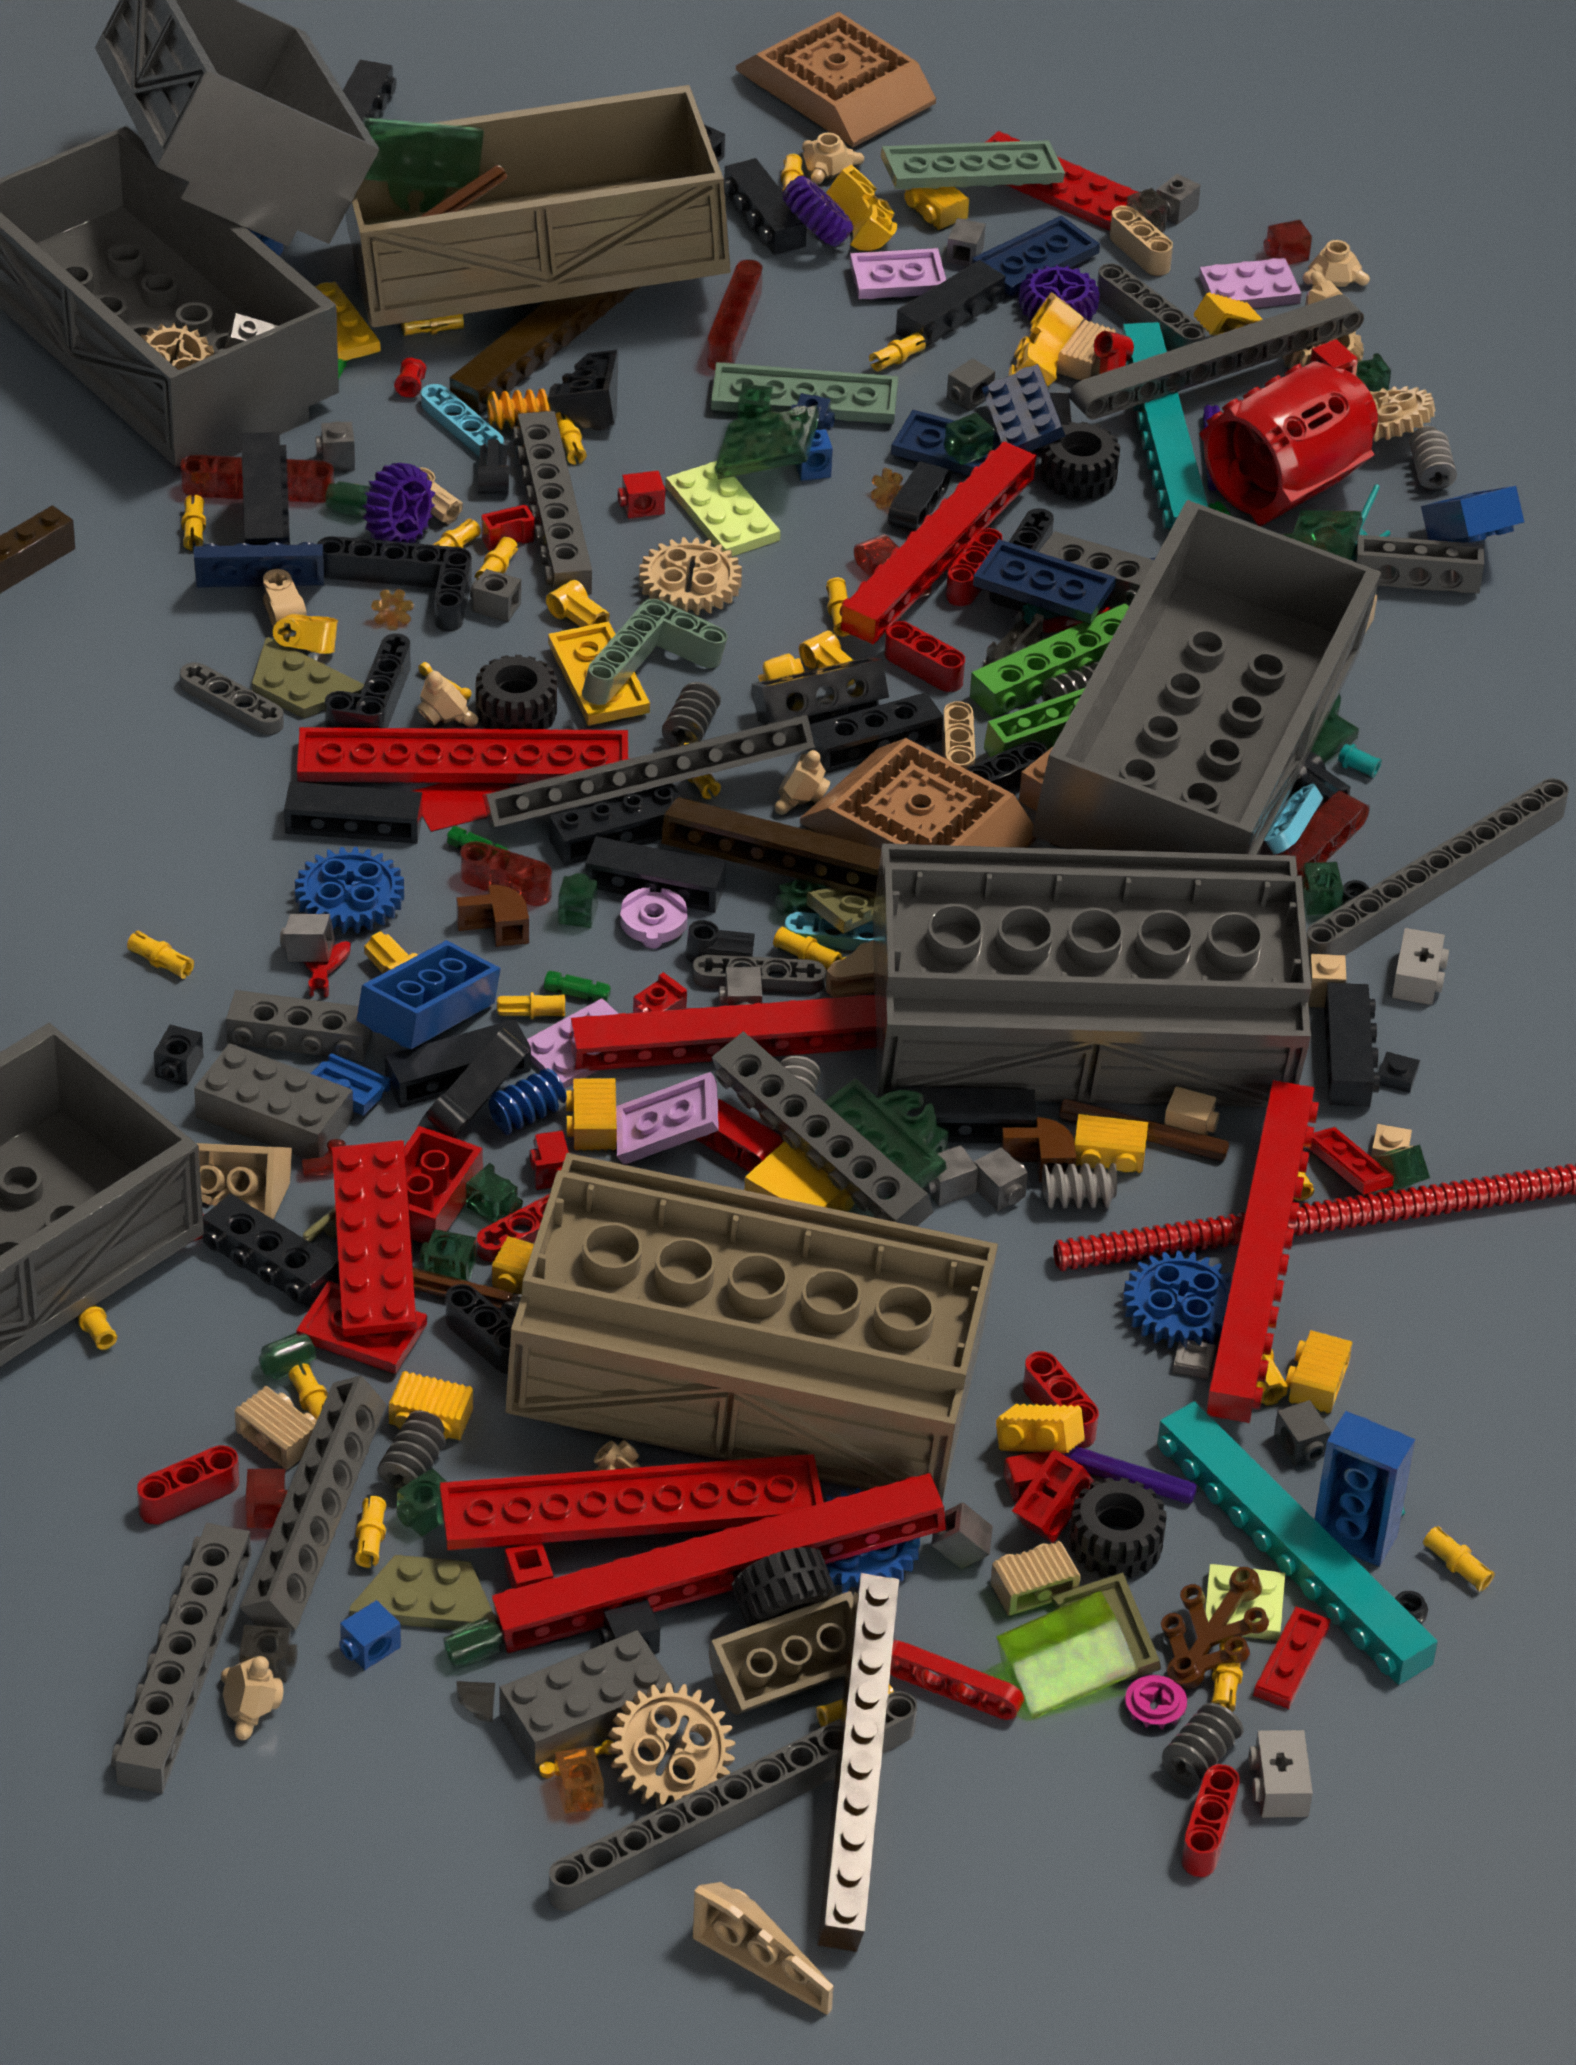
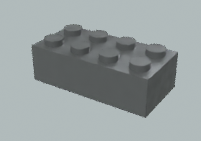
[194,1043,354,1164]
[499,1630,674,1771]

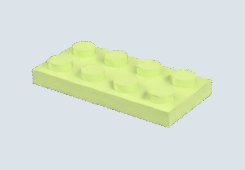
[666,460,781,556]

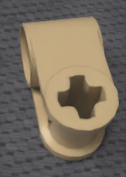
[263,569,307,627]

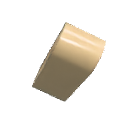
[1110,206,1173,276]
[942,701,975,769]

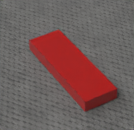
[1308,1127,1394,1195]
[1253,1606,1331,1709]

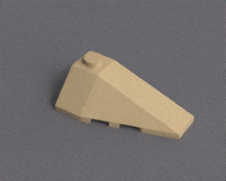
[197,1143,292,1219]
[693,1882,833,2015]

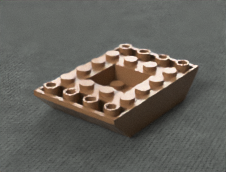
[736,12,936,147]
[800,738,1038,849]

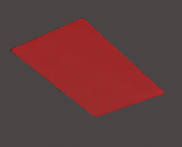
[412,783,510,831]

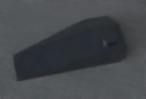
[548,349,618,431]

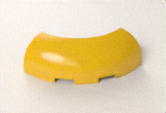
[826,165,897,251]
[1009,292,1084,387]

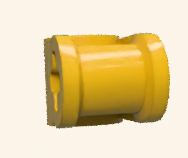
[273,614,338,654]

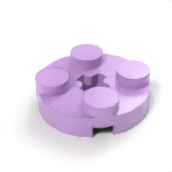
[620,887,688,948]

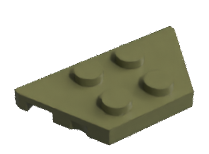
[252,637,364,718]
[349,1555,497,1634]

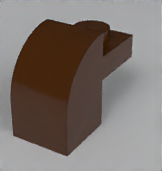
[456,885,529,947]
[1001,1117,1076,1183]

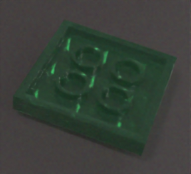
[715,406,820,479]

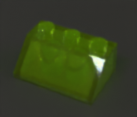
[996,1591,1138,1719]

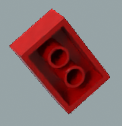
[405,1126,483,1248]

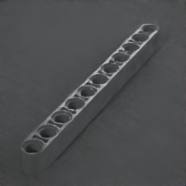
[1069,294,1364,420]
[1307,778,1569,965]
[549,1691,917,1911]

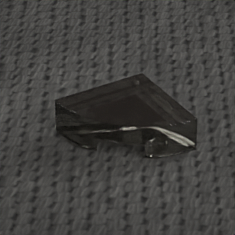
[457,1681,495,1722]

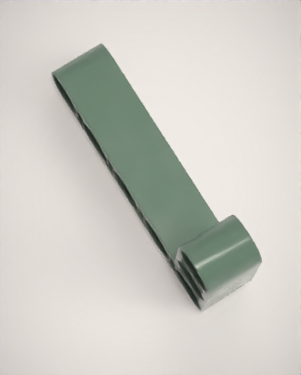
[582,599,728,705]

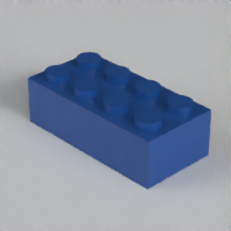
[356,940,501,1049]
[1314,1411,1415,1567]

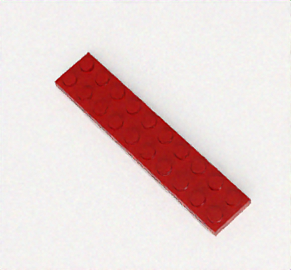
[297,727,628,784]
[440,1454,823,1550]

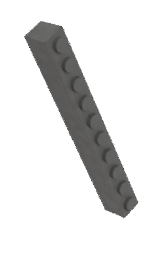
[482,715,815,827]

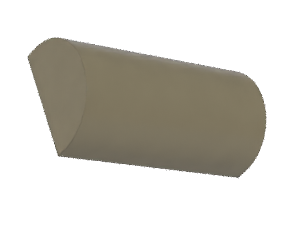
[709,1591,853,1715]

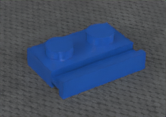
[310,1053,391,1116]

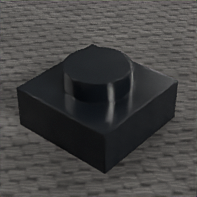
[1379,1052,1420,1093]

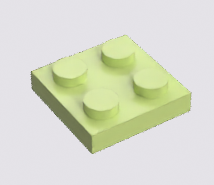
[1205,1564,1285,1641]

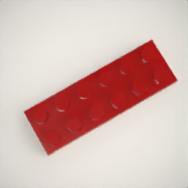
[986,131,1144,231]
[332,1140,417,1337]

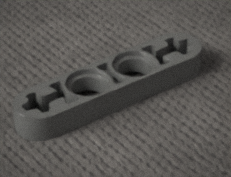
[180,662,284,735]
[693,954,826,994]

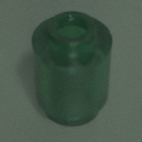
[326,481,370,517]
[258,1333,316,1380]
[443,1617,503,1667]

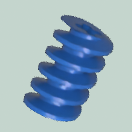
[488,1068,567,1135]

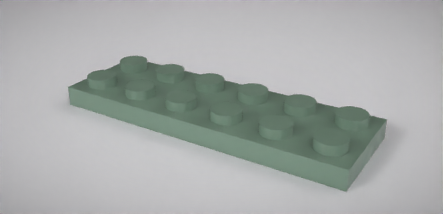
[880,140,1065,190]
[711,362,898,424]

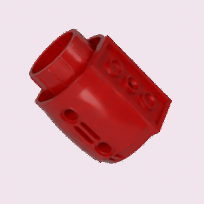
[1199,361,1378,527]

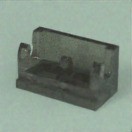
[983,610,1044,667]

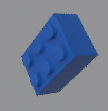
[1421,486,1524,543]

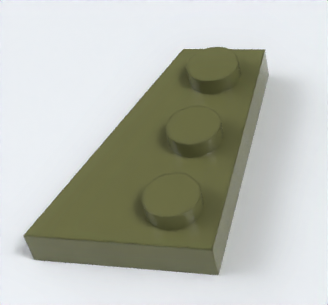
[806,888,875,934]
[1051,1573,1161,1681]

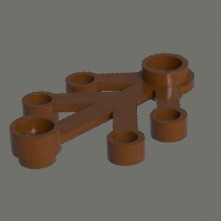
[1161,1567,1269,1689]

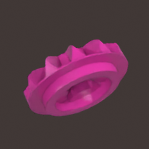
[1125,1675,1187,1730]

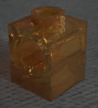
[554,1746,604,1814]

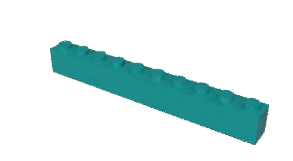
[1122,322,1209,532]
[1157,1401,1438,1685]

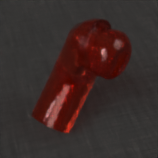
[302,1139,346,1177]

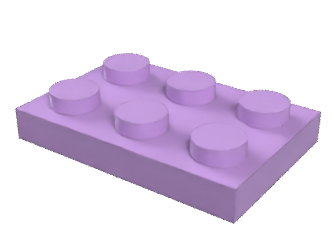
[850,248,946,299]
[1199,258,1301,308]
[527,998,618,1088]
[616,1072,719,1165]

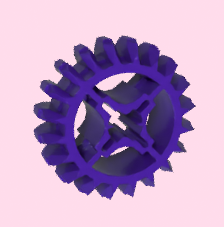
[782,176,854,246]
[1019,264,1100,324]
[362,462,435,543]

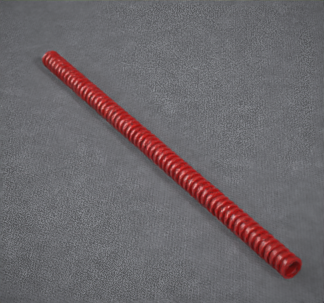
[1053,1164,1576,1271]

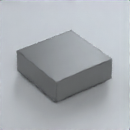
[1173,1340,1215,1379]

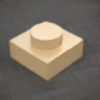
[1371,1124,1412,1164]

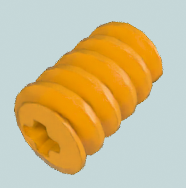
[487,389,551,430]

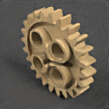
[1370,386,1436,442]
[639,537,742,615]
[607,1682,735,1809]

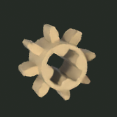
[594,1440,640,1471]

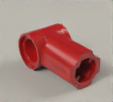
[1093,331,1134,374]

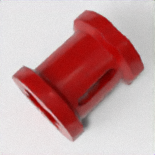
[394,357,427,398]

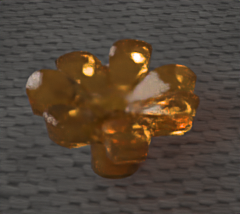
[871,468,903,509]
[371,589,414,631]

